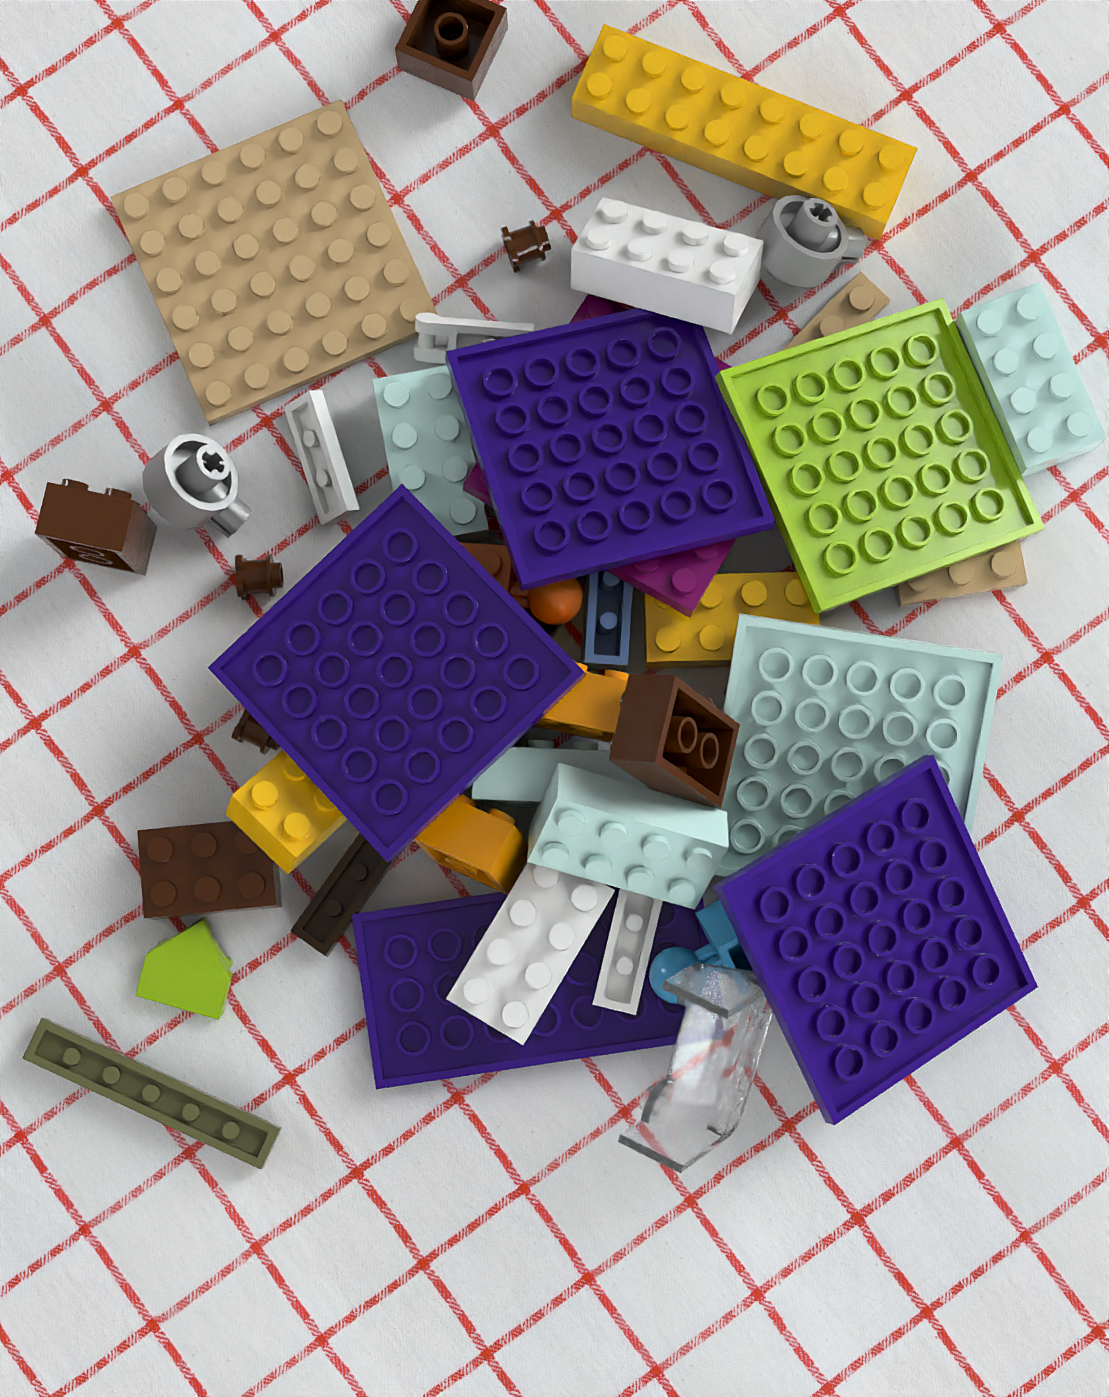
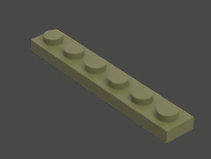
[22,1018,282,1169]

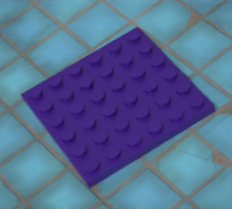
[445,308,775,591]
[208,484,586,863]
[713,755,1038,1125]

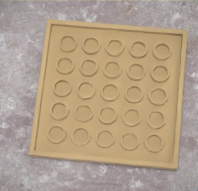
[110,99,438,426]

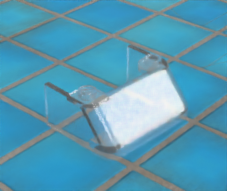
[618,962,774,1173]

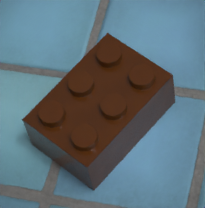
[35,479,157,576]
[609,674,740,808]
[137,821,282,920]

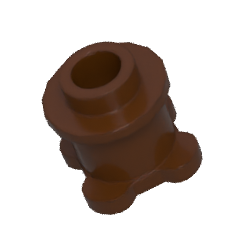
[500,220,551,273]
[235,554,284,600]
[231,709,280,755]

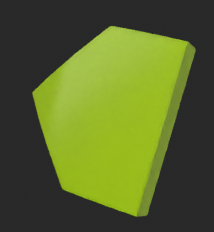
[135,917,233,1020]

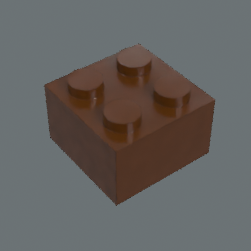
[395,0,508,101]

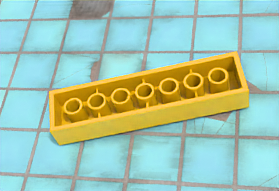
[571,24,918,240]

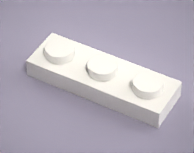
[284,390,360,526]
[592,888,663,1015]

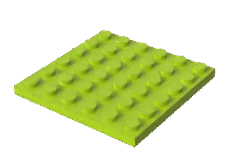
[715,298,1045,615]

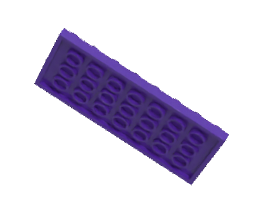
[352,884,725,1089]

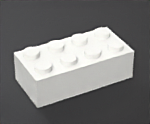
[570,197,763,334]
[446,862,615,1045]

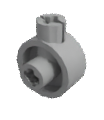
[755,195,865,288]
[142,433,252,538]

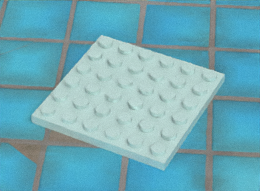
[714,613,1004,877]

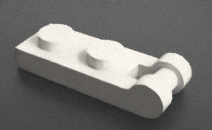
[413,313,534,364]

